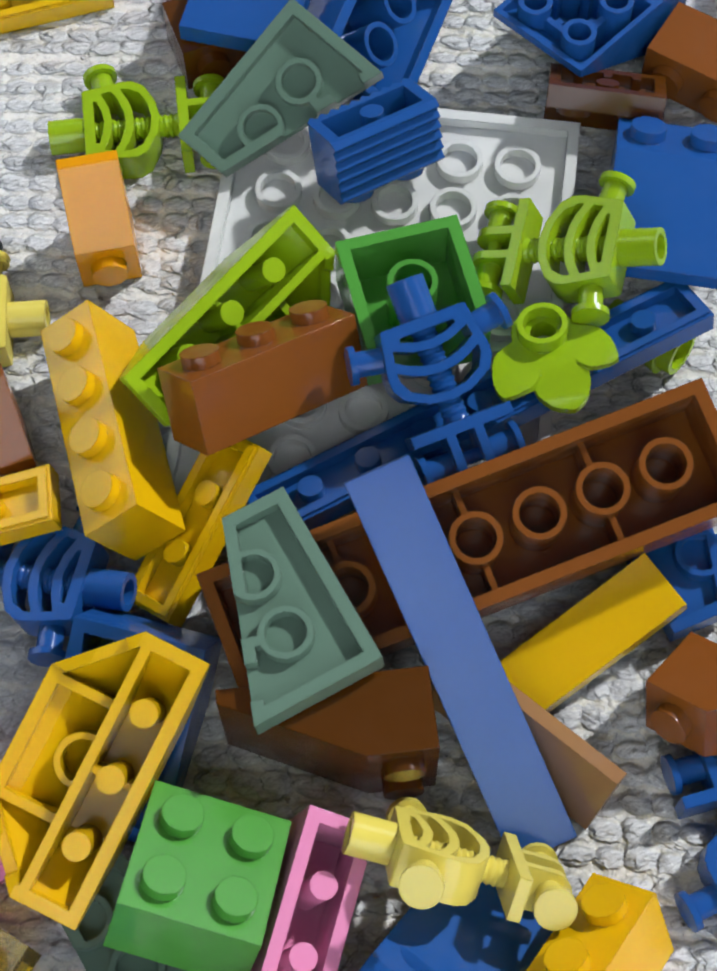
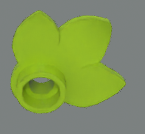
[492,302,619,414]

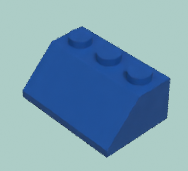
[308,0,452,100]

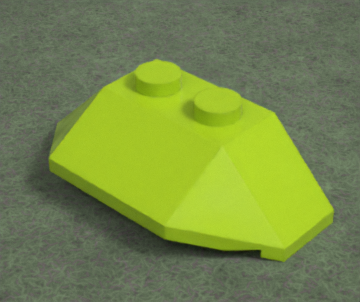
[119,205,335,427]

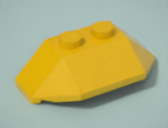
[0,632,211,931]

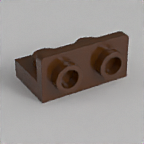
[544,63,667,131]

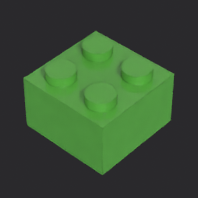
[335,214,491,386]
[103,780,292,971]

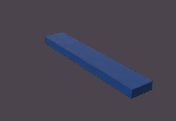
[343,454,577,849]

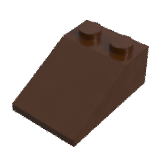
[215,666,440,800]

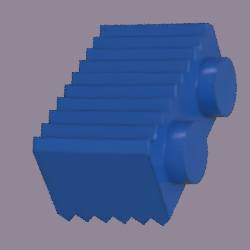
[307,78,445,205]

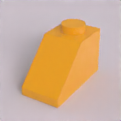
[56,150,142,287]

